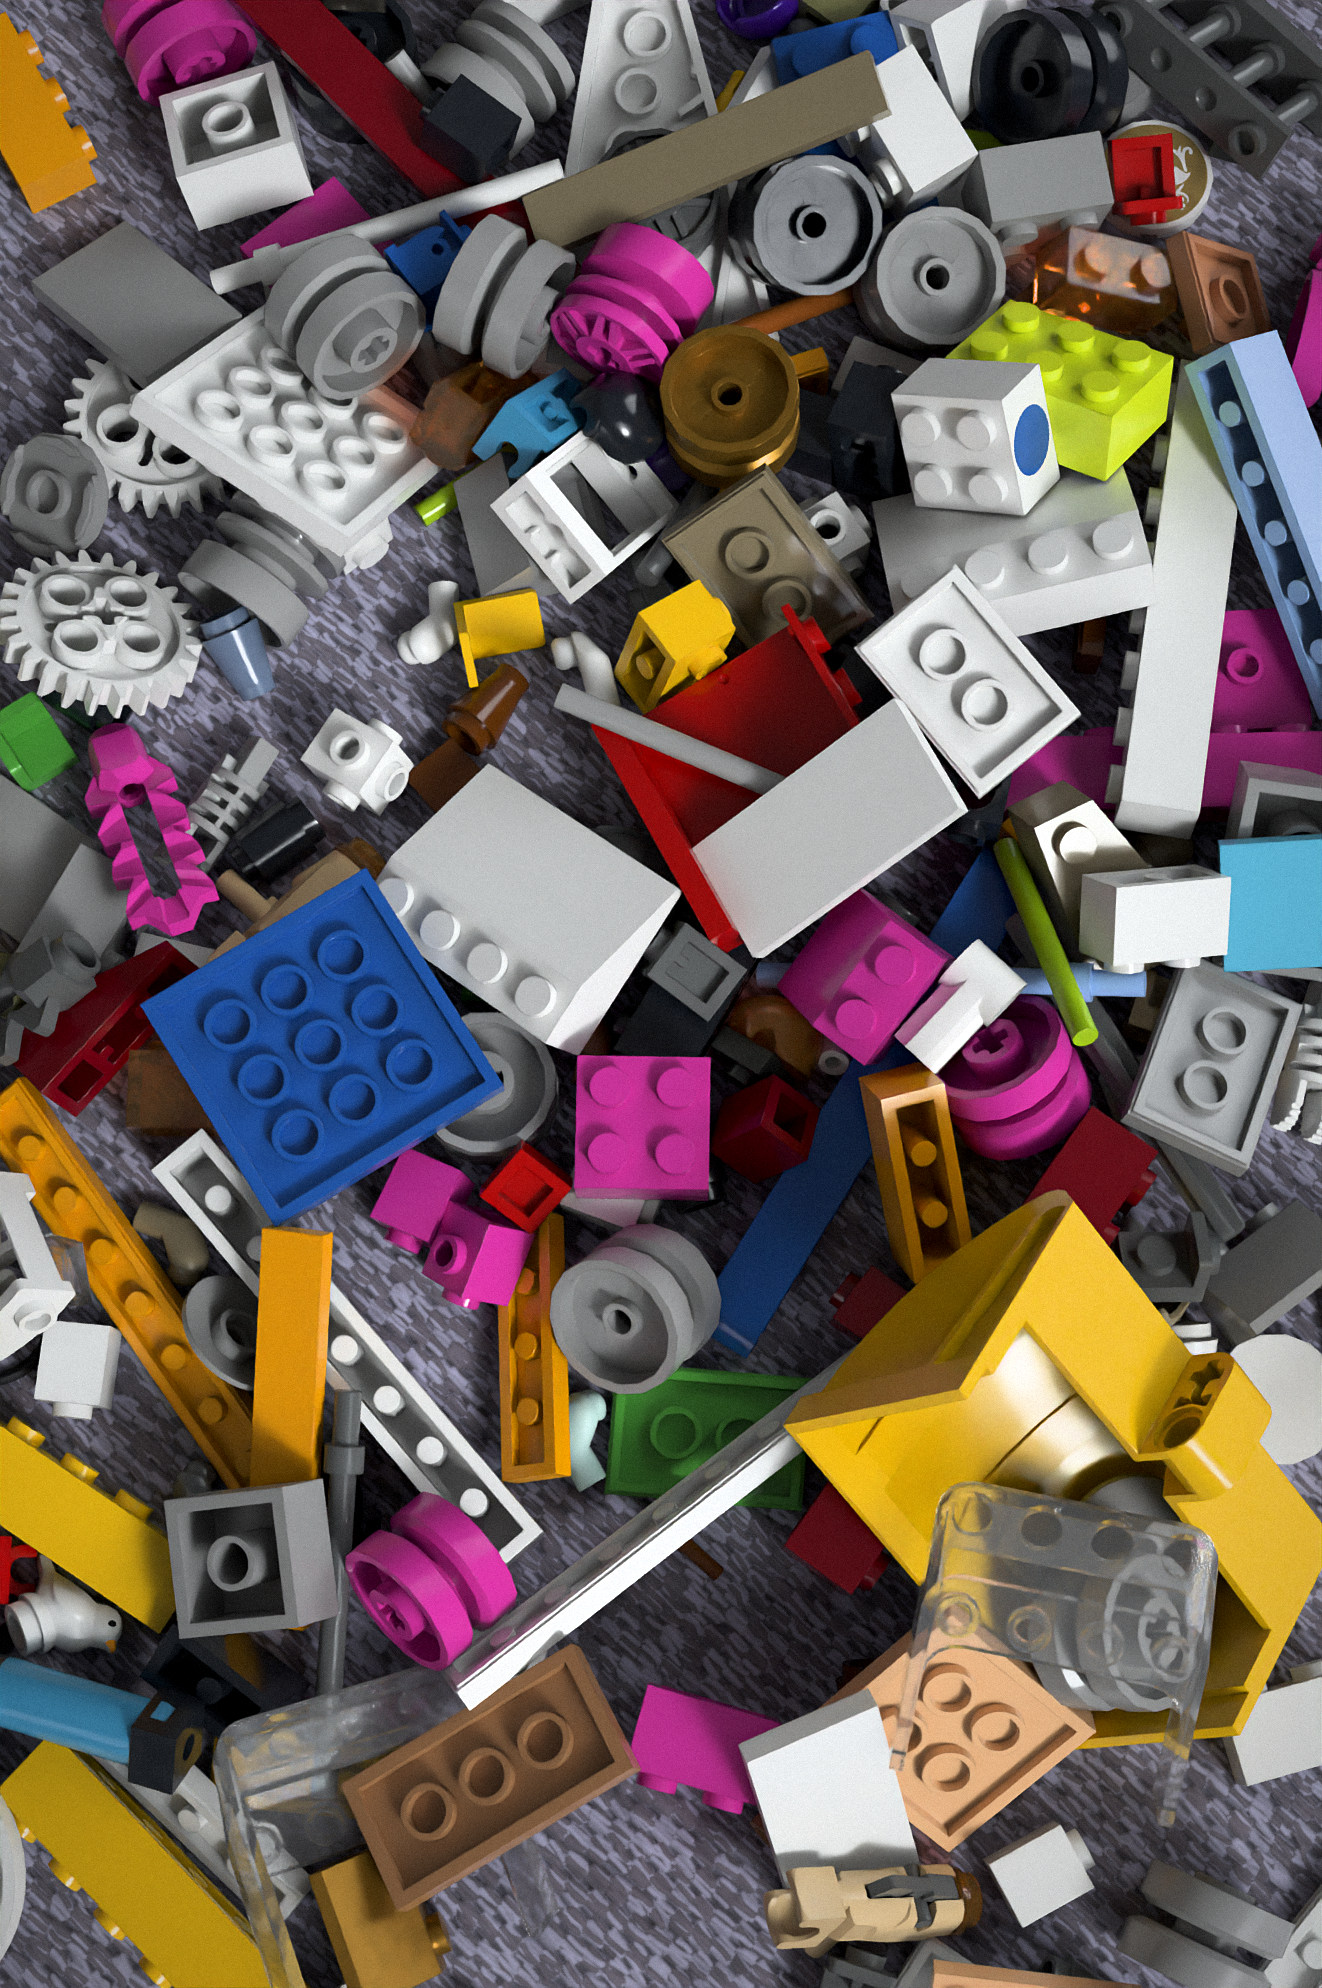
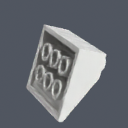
[872,464,1156,637]
[375,763,683,1055]

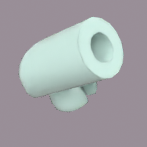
[569,1389,607,1492]

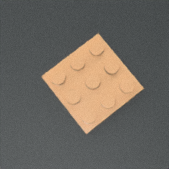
[817,1597,1096,1853]

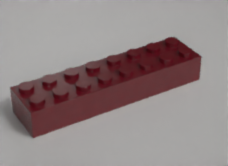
[780,1106,1159,1596]

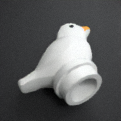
[4,1553,123,1656]

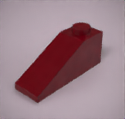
[13,940,200,1117]

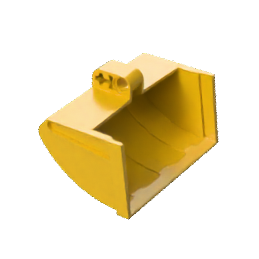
[783,1190,1322,1750]

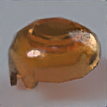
[727,994,825,1083]

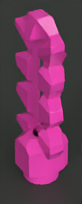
[84,723,220,937]

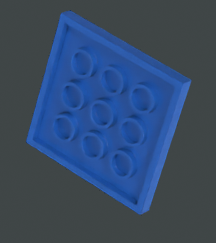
[140,868,505,1227]

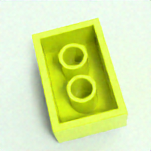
[945,299,1174,481]

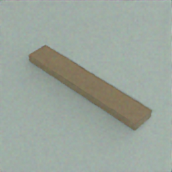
[522,50,893,251]

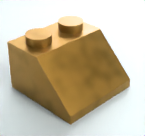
[308,1848,453,1988]

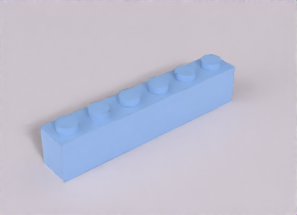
[1184,330,1322,720]

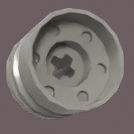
[419,0,576,167]
[177,488,347,652]

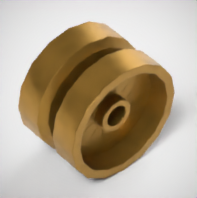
[659,324,800,489]

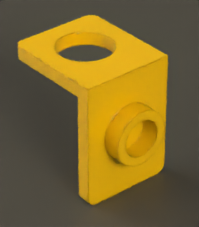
[453,588,546,688]

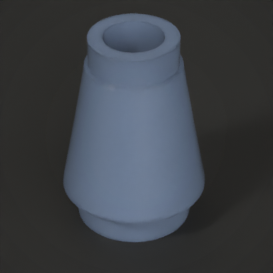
[199,604,276,701]

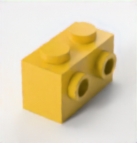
[613,579,736,714]

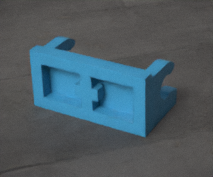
[472,367,587,478]

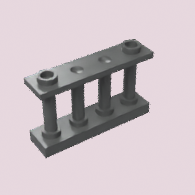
[1091,0,1322,181]

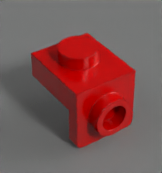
[1107,133,1183,226]

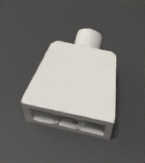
[889,0,1027,122]

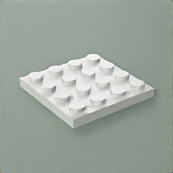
[129,305,464,557]

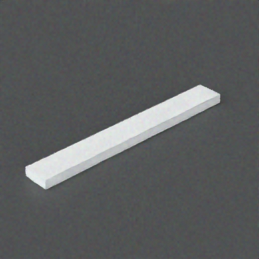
[440,1344,858,1710]

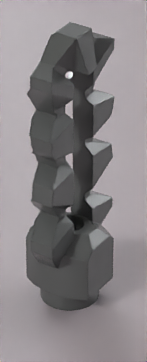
[0,930,101,1066]

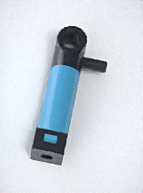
[0,1622,205,1795]

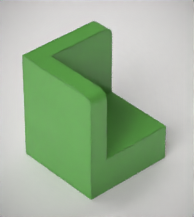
[0,691,80,793]

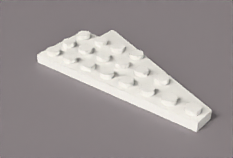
[532,0,780,384]

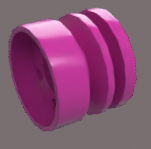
[550,222,715,391]

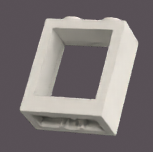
[490,429,680,605]

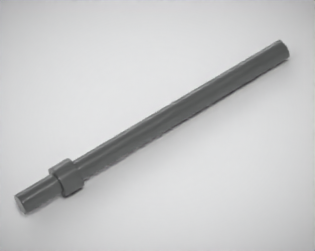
[309,1389,365,1800]

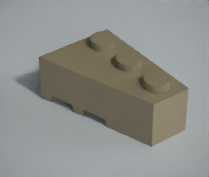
[1006,780,1161,971]

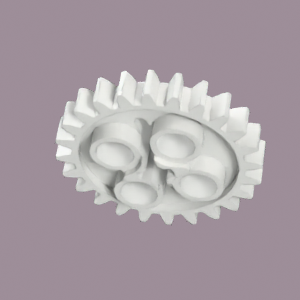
[63,359,226,519]
[0,550,203,718]

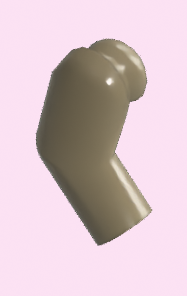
[132,1200,210,1287]

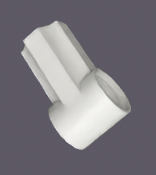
[894,939,1027,1075]

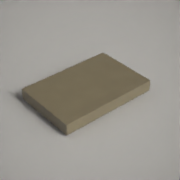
[662,462,875,651]

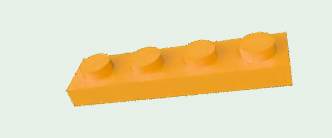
[498,1212,571,1484]

